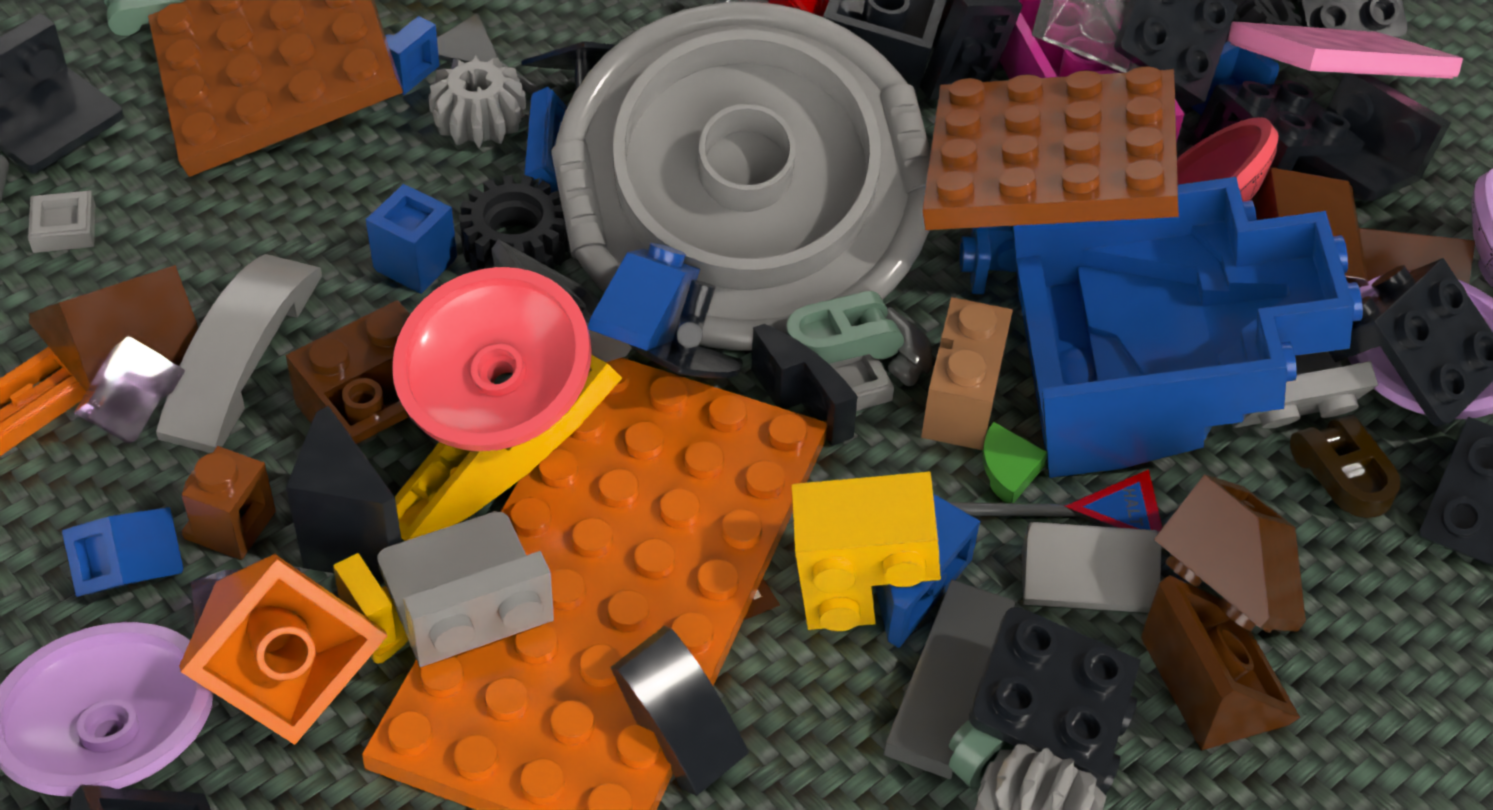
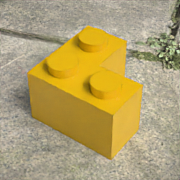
[792,471,941,631]

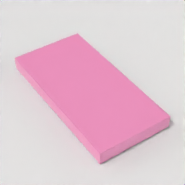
[1227,22,1463,79]

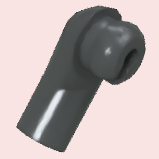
[886,307,932,387]

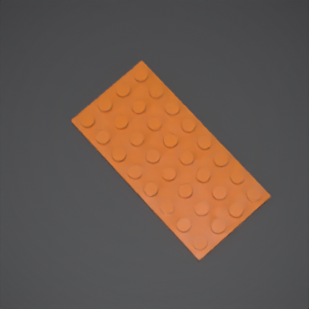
[362,357,827,810]

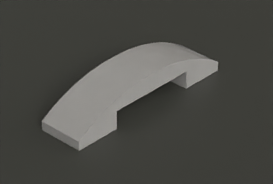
[156,254,322,453]

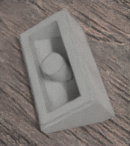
[1021,522,1161,613]

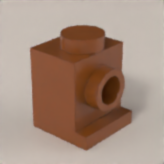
[182,446,276,560]

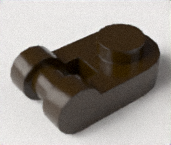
[1290,414,1400,518]

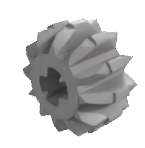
[428,55,526,148]
[975,744,1107,810]

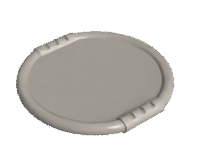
[551,2,931,351]

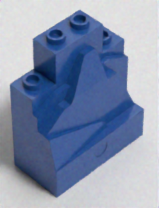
[1013,177,1363,478]

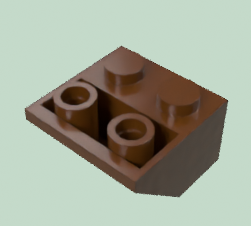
[286,300,410,444]
[1154,474,1306,633]

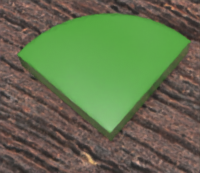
[982,422,1047,503]

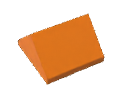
[179,554,388,745]

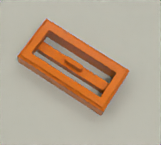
[0,346,89,456]

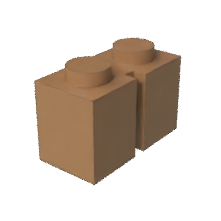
[921,297,1013,451]

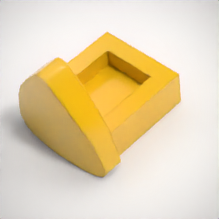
[333,553,408,664]

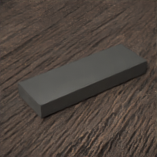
[884,579,1016,779]

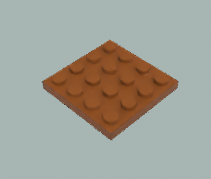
[148,0,404,177]
[922,67,1179,230]

